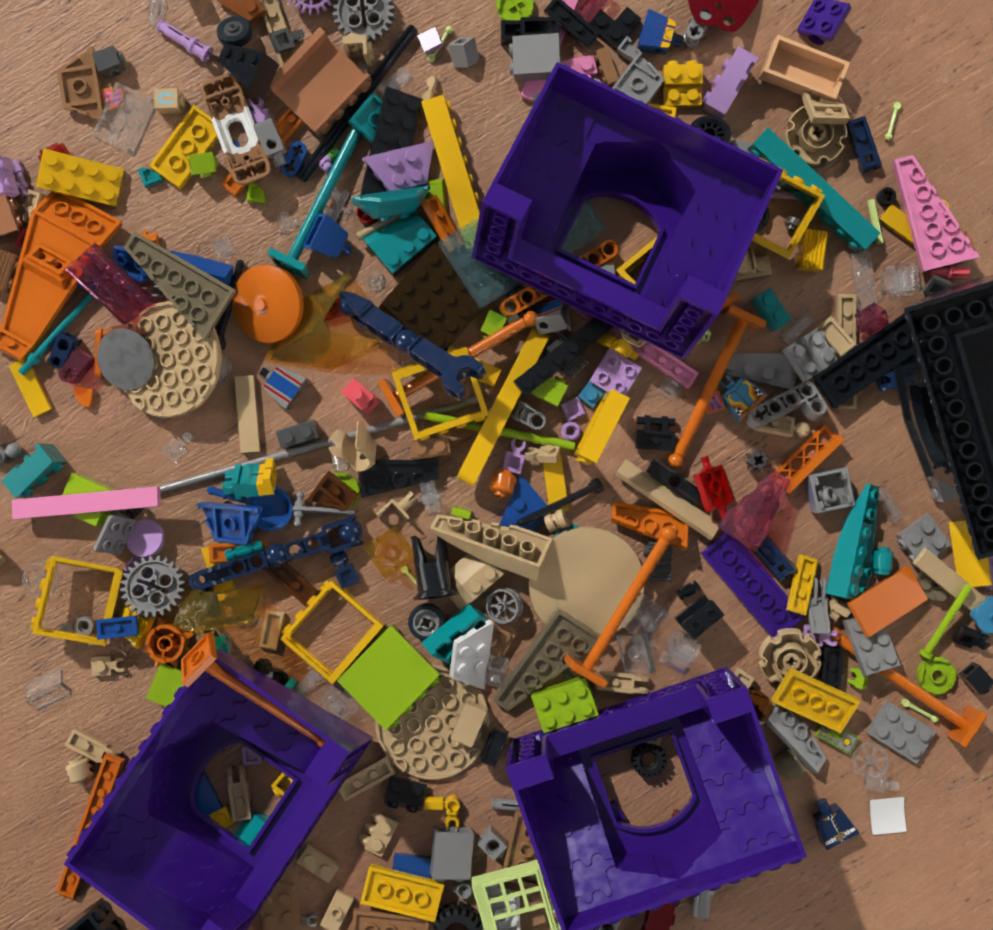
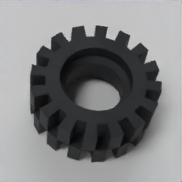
[631,743,667,778]

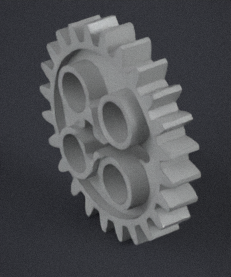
[332,0,395,43]
[120,555,186,619]

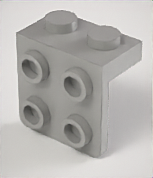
[93,510,136,555]

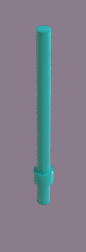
[18,285,101,375]

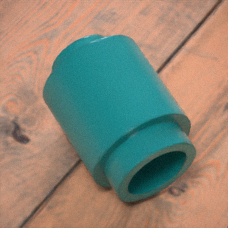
[872,546,894,575]

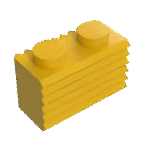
[794,229,828,273]

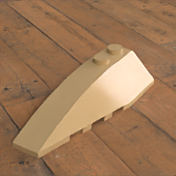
[429,514,552,581]

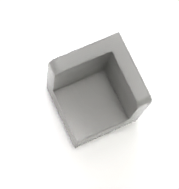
[448,37,479,68]

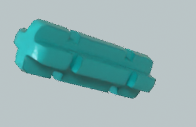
[225,540,263,561]

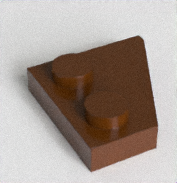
[307,471,359,511]

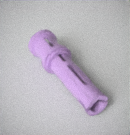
[157,20,213,63]

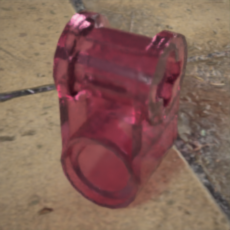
[59,347,95,385]

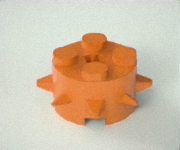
[142,617,194,668]

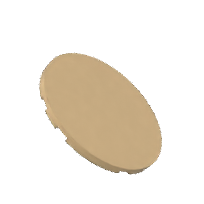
[123,301,222,418]
[529,527,644,634]
[375,664,490,780]

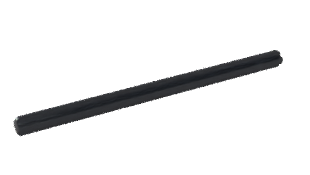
[297,24,418,182]

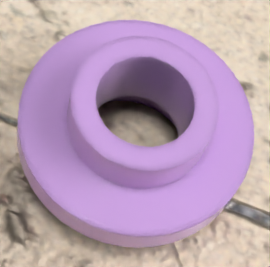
[561,422,580,441]

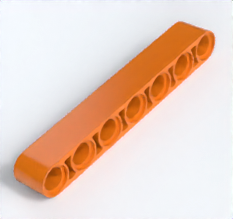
[500,240,618,317]

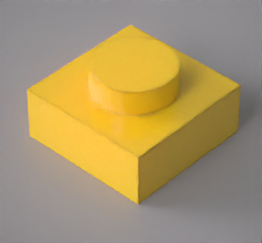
[209,804,235,828]

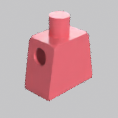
[341,377,381,414]

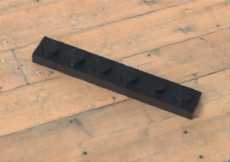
[513,317,614,397]

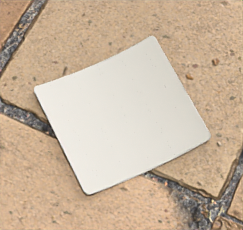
[870,797,907,835]

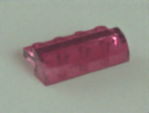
[65,242,154,324]

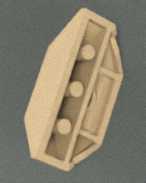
[448,553,507,610]

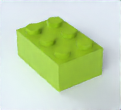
[531,676,599,733]

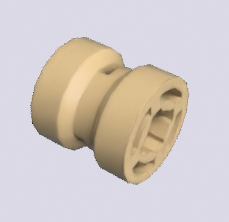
[544,508,569,533]

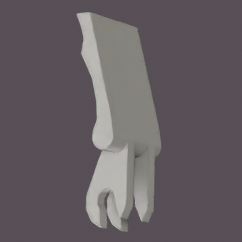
[808,577,831,634]

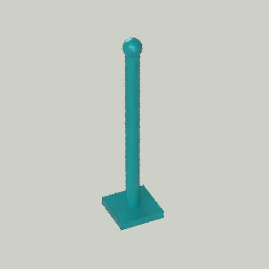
[268,126,361,280]

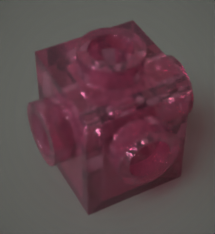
[855,302,889,337]

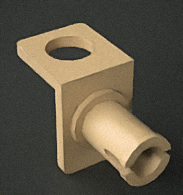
[376,491,419,520]

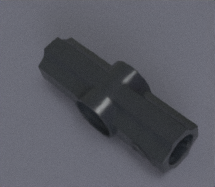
[645,458,700,505]

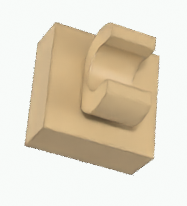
[828,595,851,621]

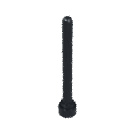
[217,260,244,350]
[518,477,604,526]

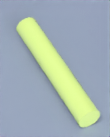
[867,199,884,245]

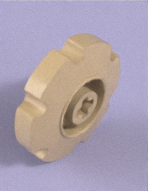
[783,106,847,167]
[758,628,822,685]

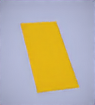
[949,520,992,587]

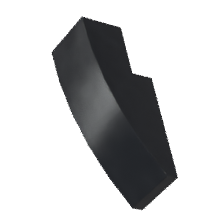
[500,17,560,45]

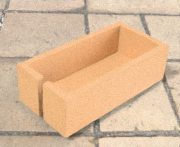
[758,35,850,101]

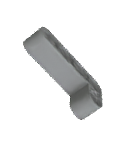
[746,382,827,429]

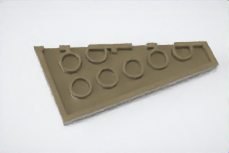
[124,231,236,341]
[492,607,600,711]

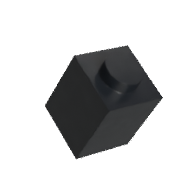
[958,662,993,695]

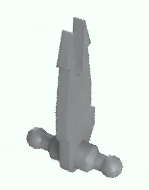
[292,492,354,527]

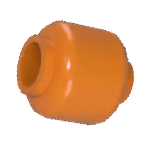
[489,469,517,499]

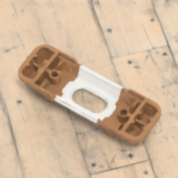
[200,73,271,185]

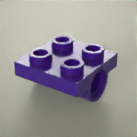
[797,0,852,45]

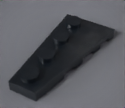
[361,460,439,498]

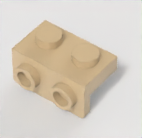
[343,33,374,68]

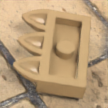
[358,811,399,857]

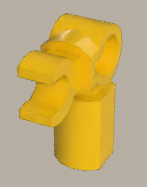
[596,333,639,361]
[424,795,460,828]

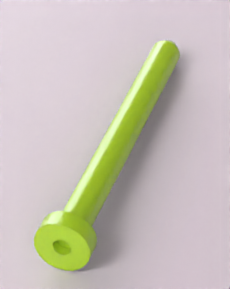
[919,583,972,660]

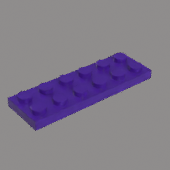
[700,529,805,637]

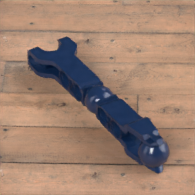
[338,291,486,401]
[189,515,364,590]

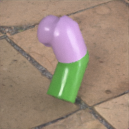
[319,147,340,172]

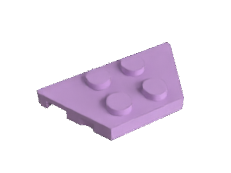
[362,141,434,191]

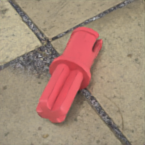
[928,265,970,280]

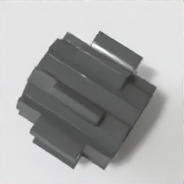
[744,448,770,472]

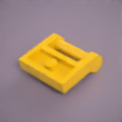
[118,601,155,649]

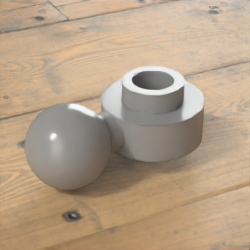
[0,443,22,465]
[59,616,96,635]

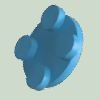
[970,596,993,635]

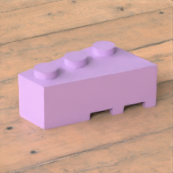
[702,46,759,119]

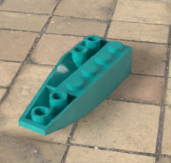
[826,484,880,599]

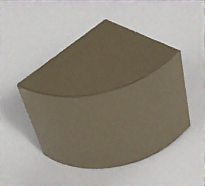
[773,747,806,781]

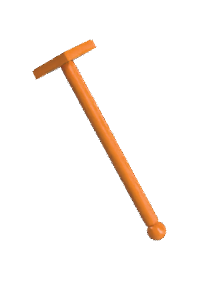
[668,305,767,468]
[378,311,537,417]
[564,526,677,688]
[830,627,988,748]
[181,632,326,747]

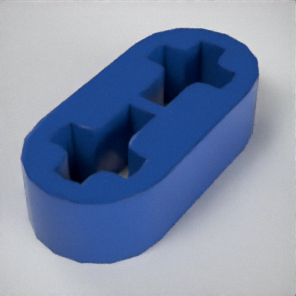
[281,141,308,178]

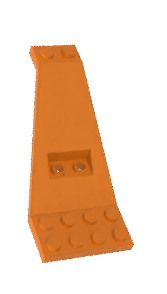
[0,191,123,363]

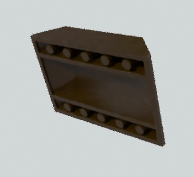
[378,239,502,371]

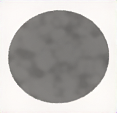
[97,328,154,390]

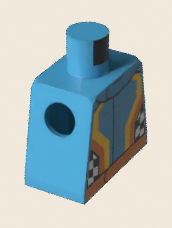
[720,374,768,422]

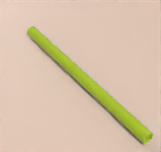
[424,411,576,451]

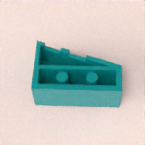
[1,443,68,499]
[422,604,489,665]

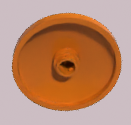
[232,265,304,343]

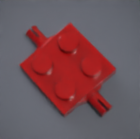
[693,456,734,520]

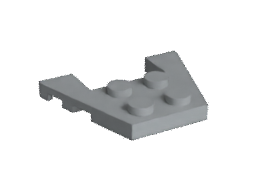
[594,36,665,105]

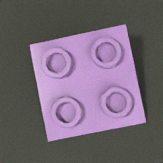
[590,348,642,396]

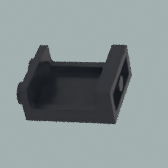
[674,594,724,639]

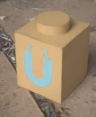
[154,88,185,114]

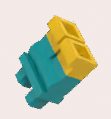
[222,458,278,499]

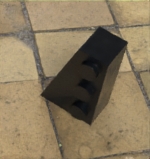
[217,43,279,100]

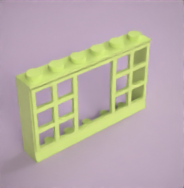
[472,860,561,930]

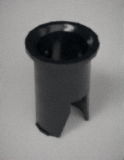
[410,536,458,600]

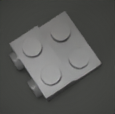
[782,328,837,382]
[896,513,951,566]

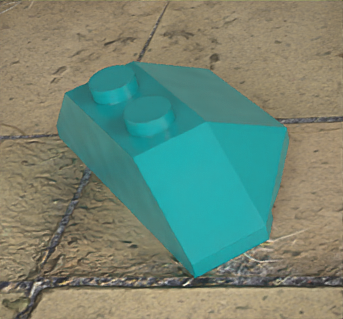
[351,185,430,222]

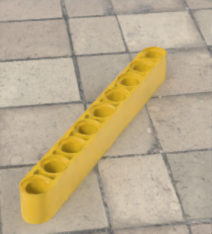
[456,327,550,486]

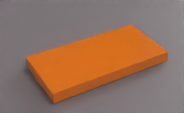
[847,566,928,637]

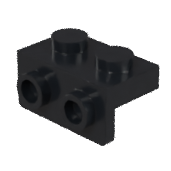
[384,776,427,813]

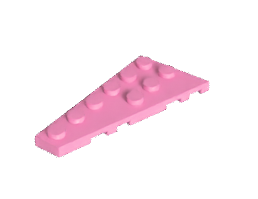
[892,155,980,273]

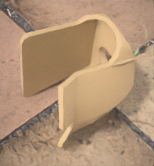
[329,421,377,472]

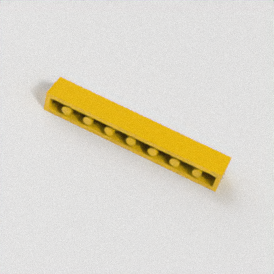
[421,95,480,253]

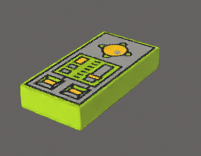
[815,724,859,755]

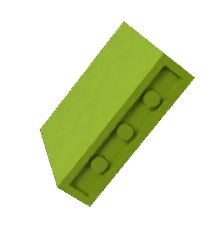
[337,624,442,731]

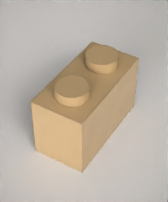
[450,699,489,748]

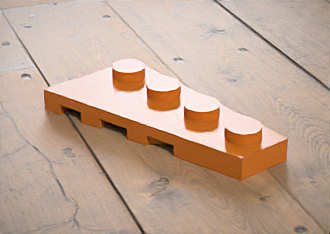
[611,502,688,551]

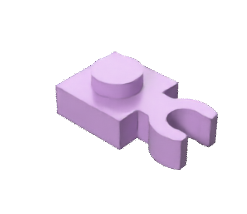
[248,96,270,124]
[502,439,526,474]
[803,623,838,647]

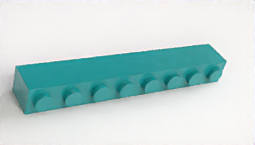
[747,127,880,253]

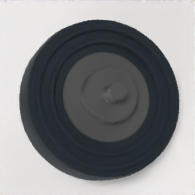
[217,16,252,47]

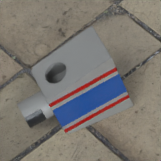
[527,296,570,334]
[259,366,309,410]

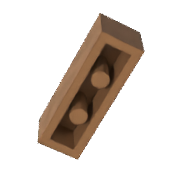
[594,46,619,87]

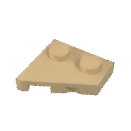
[801,91,850,124]

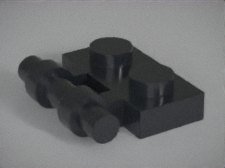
[635,415,676,451]

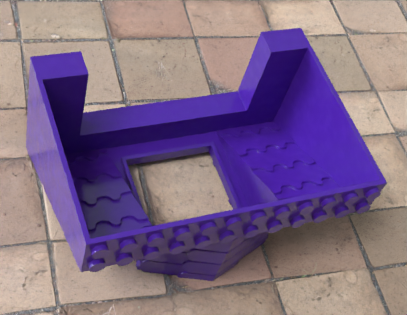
[471,62,783,360]
[64,649,374,930]
[506,667,807,930]

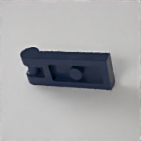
[846,116,882,174]
[747,529,798,582]

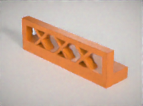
[769,424,844,494]

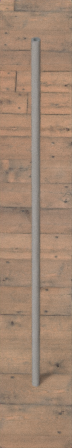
[158,396,479,494]

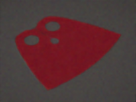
[688,0,759,32]

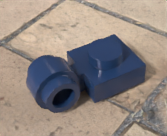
[329,550,361,589]

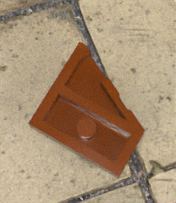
[217,0,267,23]

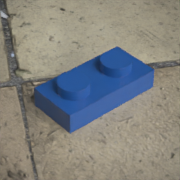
[96,615,139,640]

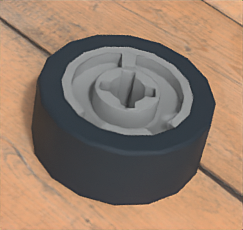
[408,603,445,640]

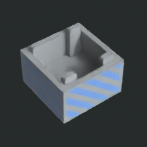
[804,467,855,513]

